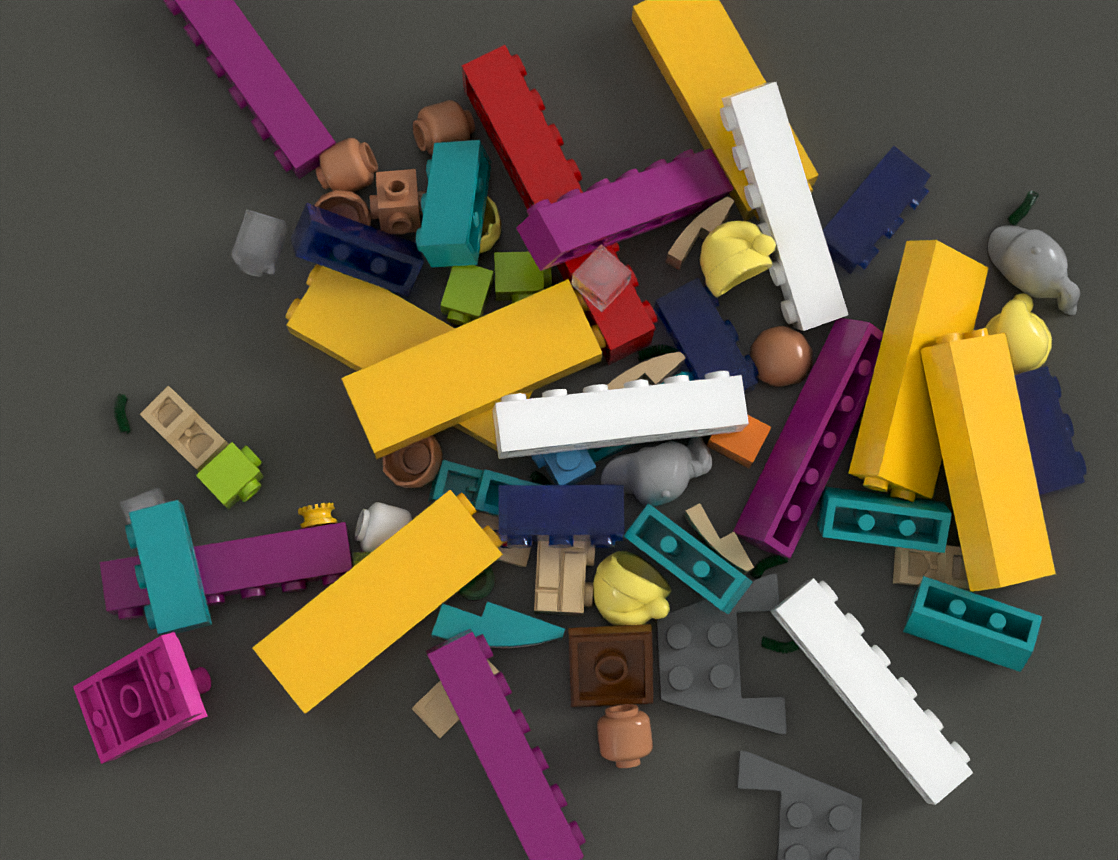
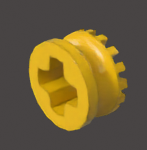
[298,503,337,529]

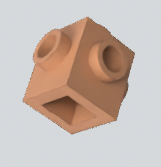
[370,169,426,235]

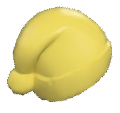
[700,221,776,298]
[985,293,1052,377]
[593,551,671,626]

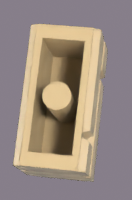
[534,528,595,616]

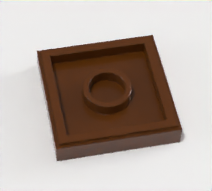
[568,624,653,707]

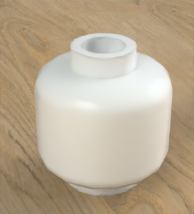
[354,502,412,554]

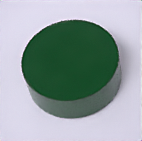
[458,566,495,601]

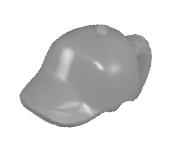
[988,225,1080,316]
[601,436,712,506]

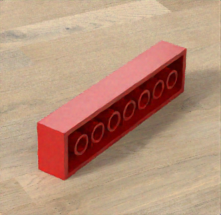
[462,45,658,366]

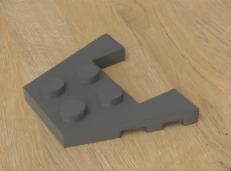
[656,573,787,735]
[737,751,862,860]

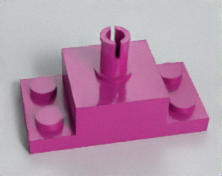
[73,632,211,764]

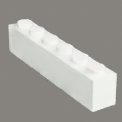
[720,82,849,331]
[492,371,749,459]
[770,578,973,805]

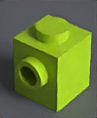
[494,252,552,303]
[440,265,494,326]
[196,442,264,510]

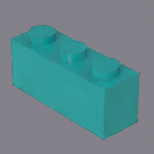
[416,140,492,267]
[817,486,952,553]
[125,500,212,636]
[624,503,753,615]
[903,576,1042,672]

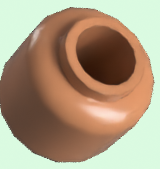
[413,100,475,155]
[316,138,378,192]
[597,704,653,768]

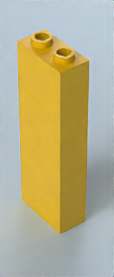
[632,0,819,221]
[849,240,988,502]
[285,256,534,452]
[341,279,606,459]
[920,328,1056,592]
[252,490,503,714]

